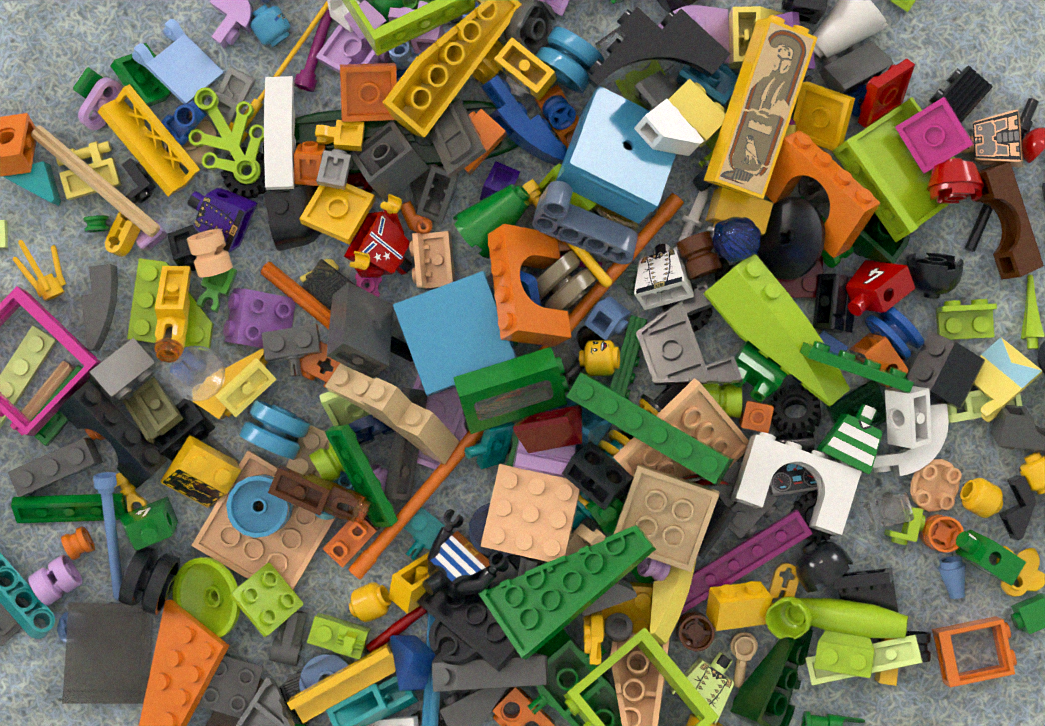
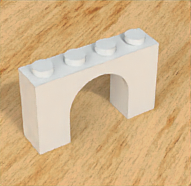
[730,432,862,536]

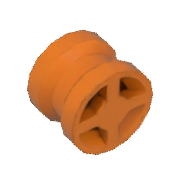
[61,526,95,560]

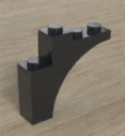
[587,7,731,88]

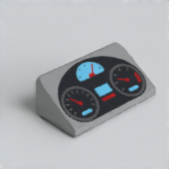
[769,464,818,496]

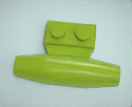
[798,598,908,678]

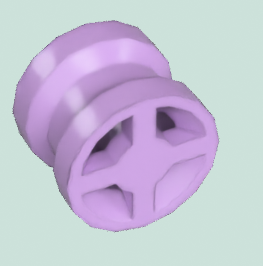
[637,557,671,581]

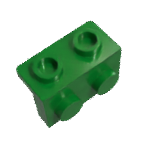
[110,43,172,107]

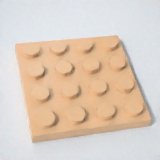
[613,378,749,478]
[191,450,336,590]

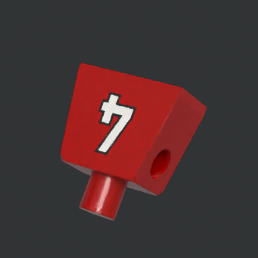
[846,260,915,316]

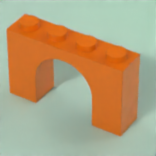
[765,130,881,258]
[487,224,572,347]

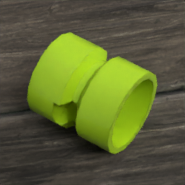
[702,383,742,418]
[308,442,345,482]

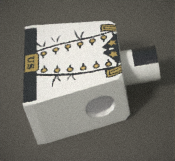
[634,244,694,310]

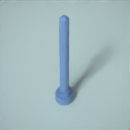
[93,472,123,601]

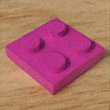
[895,96,974,174]

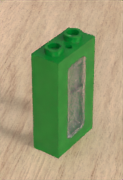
[453,347,569,434]

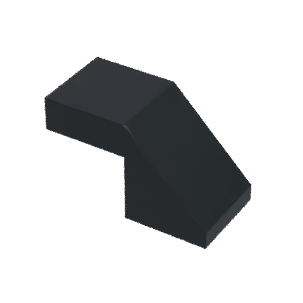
[999,475,1036,540]

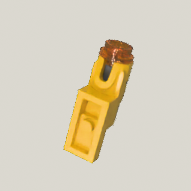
[154,266,192,363]

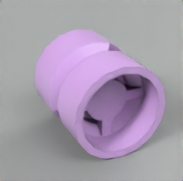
[28,555,83,606]

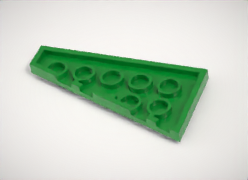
[478,525,656,660]

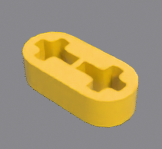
[105,211,141,257]
[768,562,799,607]

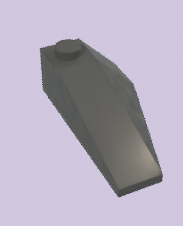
[432,641,549,692]

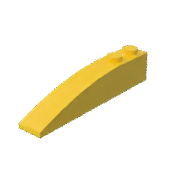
[382,0,522,138]

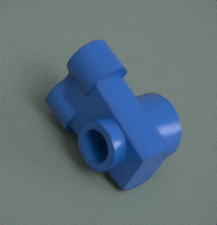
[161,100,207,147]

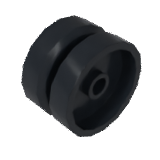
[118,546,180,615]

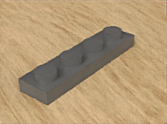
[384,387,428,500]

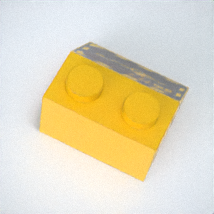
[160,435,241,508]

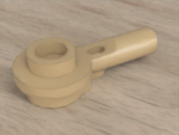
[730,632,758,688]

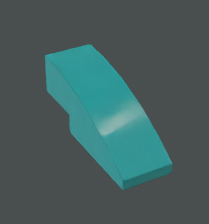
[326,676,419,726]

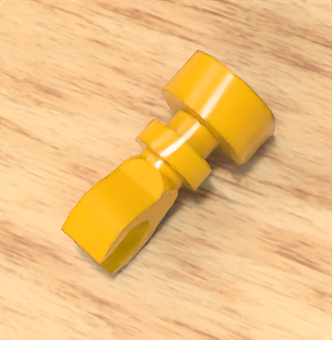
[115,472,148,512]

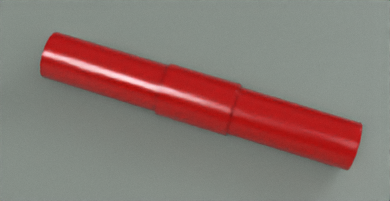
[366,606,427,653]

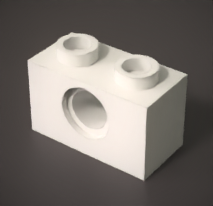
[885,386,932,449]

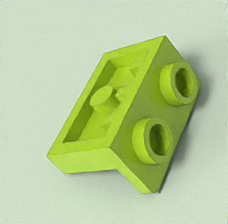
[936,299,997,340]

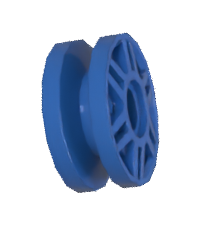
[864,307,924,361]

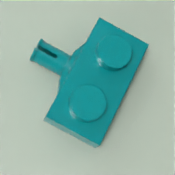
[464,422,515,470]
[404,507,445,561]

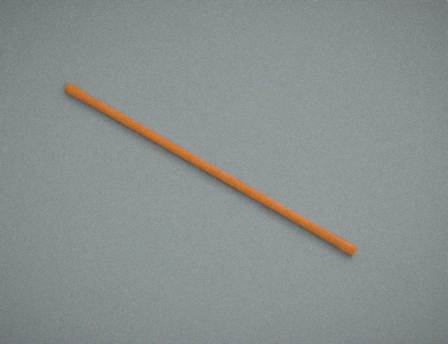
[348,193,684,580]

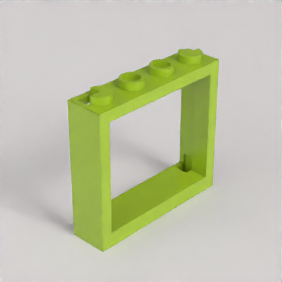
[342,0,475,56]
[563,627,719,726]

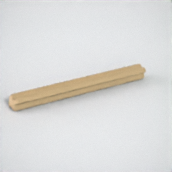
[31,125,160,237]

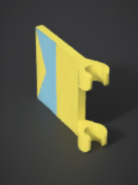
[973,337,1042,422]

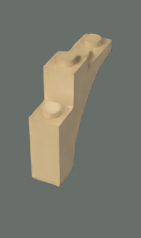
[325,363,459,465]

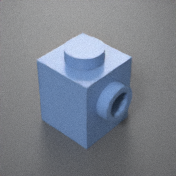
[584,296,631,341]

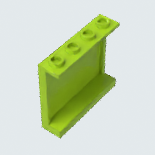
[832,97,955,242]

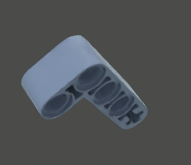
[532,181,638,264]

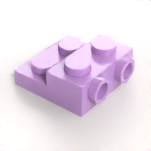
[316,24,391,73]

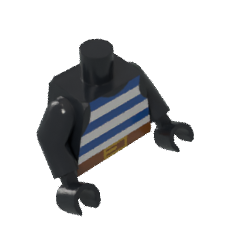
[422,509,509,598]

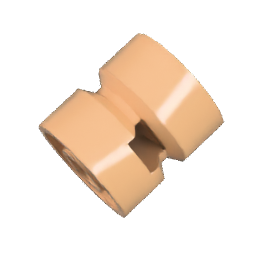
[187,229,233,277]

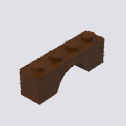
[976,162,1044,280]

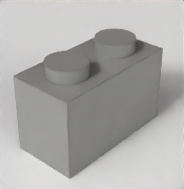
[89,338,155,402]

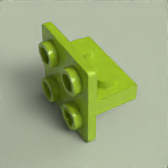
[230,562,303,637]

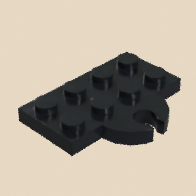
[417,588,517,672]

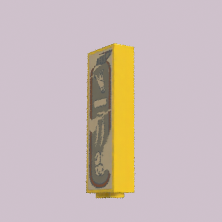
[704,15,818,199]

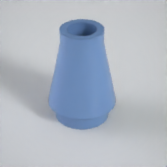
[938,556,966,599]

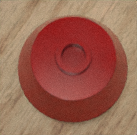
[927,158,984,204]

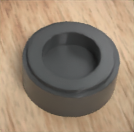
[605,613,633,642]

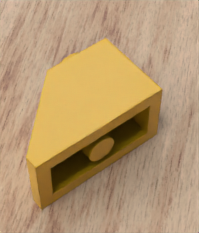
[388,551,430,614]

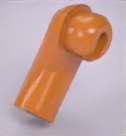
[400,200,433,234]

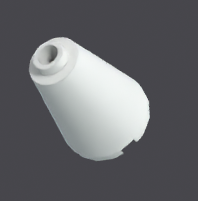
[813,0,888,59]

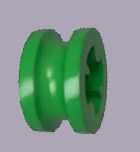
[83,215,110,233]

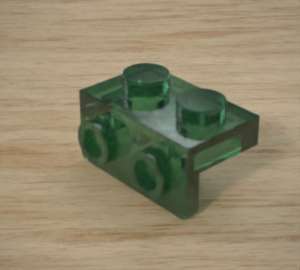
[826,380,886,427]

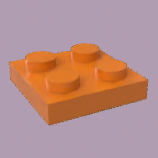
[340,63,397,122]

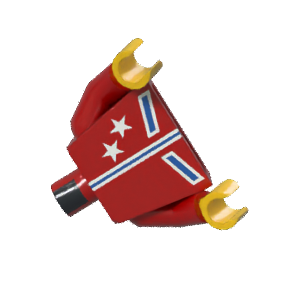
[344,194,412,278]

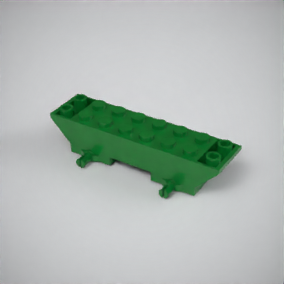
[527,628,622,726]

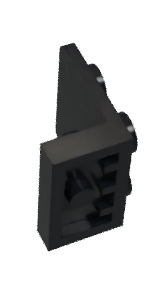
[833,568,899,613]

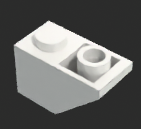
[634,99,704,156]

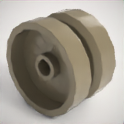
[536,250,597,310]

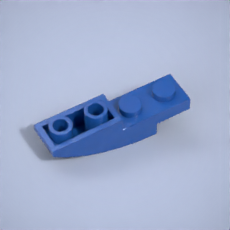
[481,75,567,166]

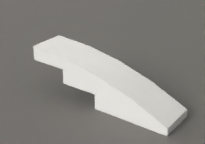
[264,76,296,190]

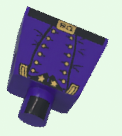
[187,188,258,253]

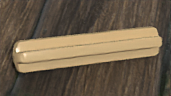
[21,361,75,421]

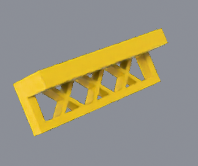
[98,84,200,197]
[287,643,396,723]

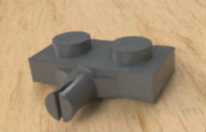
[262,324,322,377]

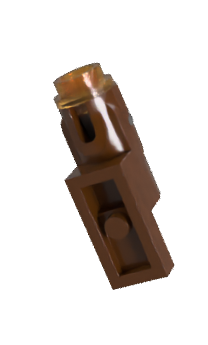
[268,465,371,523]

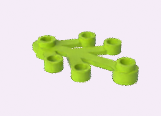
[188,87,264,184]

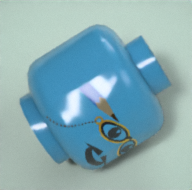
[250,4,291,47]

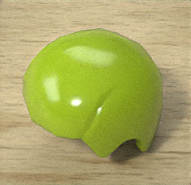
[765,596,812,639]

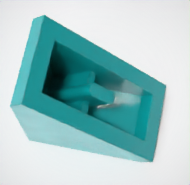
[3,161,61,206]

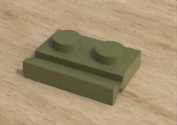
[123,376,183,443]

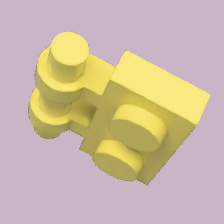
[56,141,122,200]

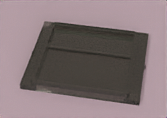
[62,602,153,705]

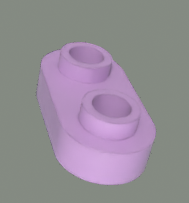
[78,77,123,130]

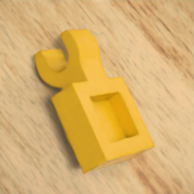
[315,120,365,151]

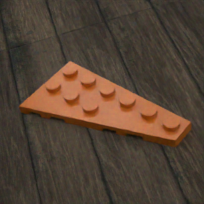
[139,600,230,726]

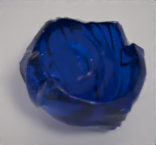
[713,216,761,262]

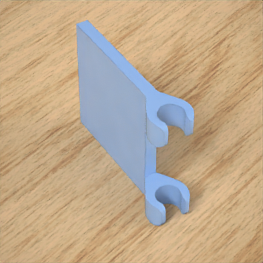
[132,19,224,105]

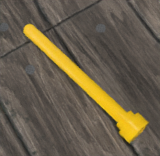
[522,179,612,287]

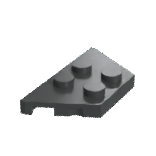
[236,677,295,726]

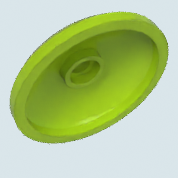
[173,557,240,638]

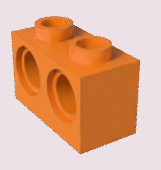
[492,687,555,726]

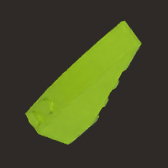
[703,252,850,407]

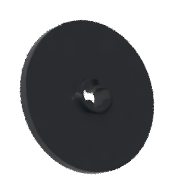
[756,197,825,280]

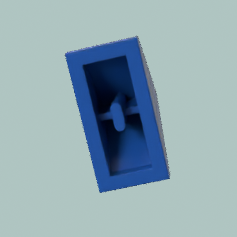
[390,635,435,691]

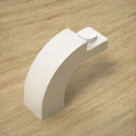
[873,403,949,476]

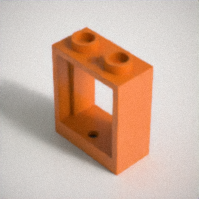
[932,616,1017,687]

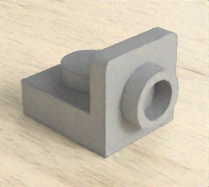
[317,149,353,190]

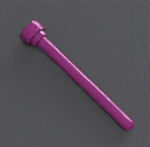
[294,0,332,92]

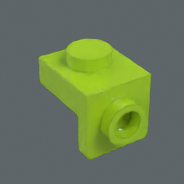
[884,506,925,545]

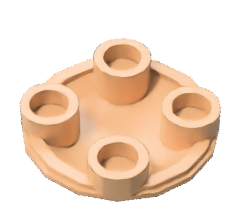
[910,459,962,512]

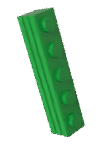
[610,315,647,399]

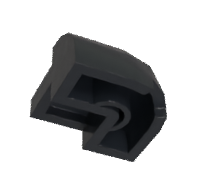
[264,185,321,251]

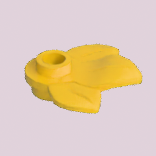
[996,546,1045,597]

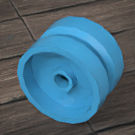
[536,26,604,93]
[239,400,311,460]
[226,474,294,538]

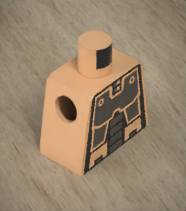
[959,110,1023,167]

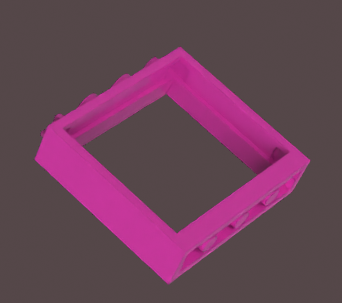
[0,286,101,436]

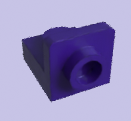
[480,161,520,200]

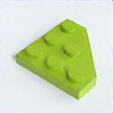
[127,258,214,350]

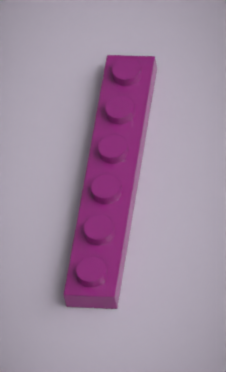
[681,509,813,614]

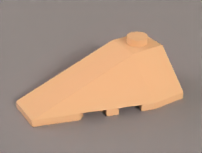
[610,633,670,726]

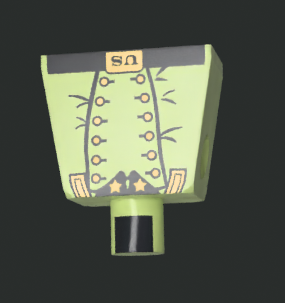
[670,651,734,724]

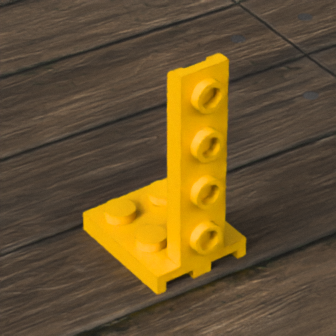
[583,582,653,665]

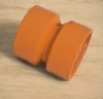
[919,514,964,553]

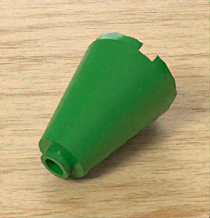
[453,184,530,259]

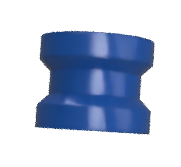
[542,95,576,130]

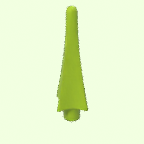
[1021,275,1045,350]

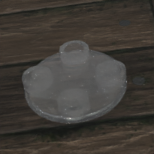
[169,346,225,401]

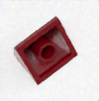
[513,405,582,453]

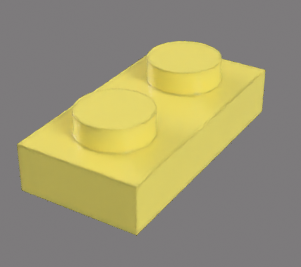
[215,358,277,417]

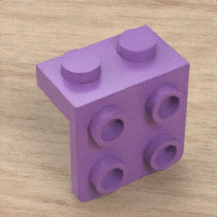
[223,288,296,348]

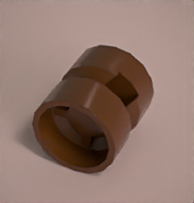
[676,231,723,280]
[675,611,715,652]

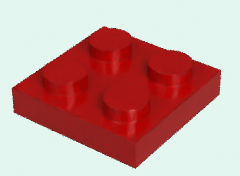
[858,59,915,128]

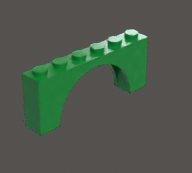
[567,372,734,484]

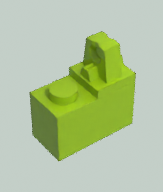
[307,613,371,660]

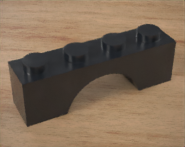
[58,380,168,489]

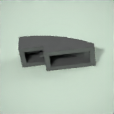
[81,264,118,351]

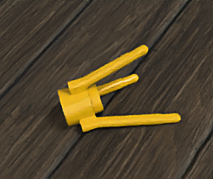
[13,240,67,301]

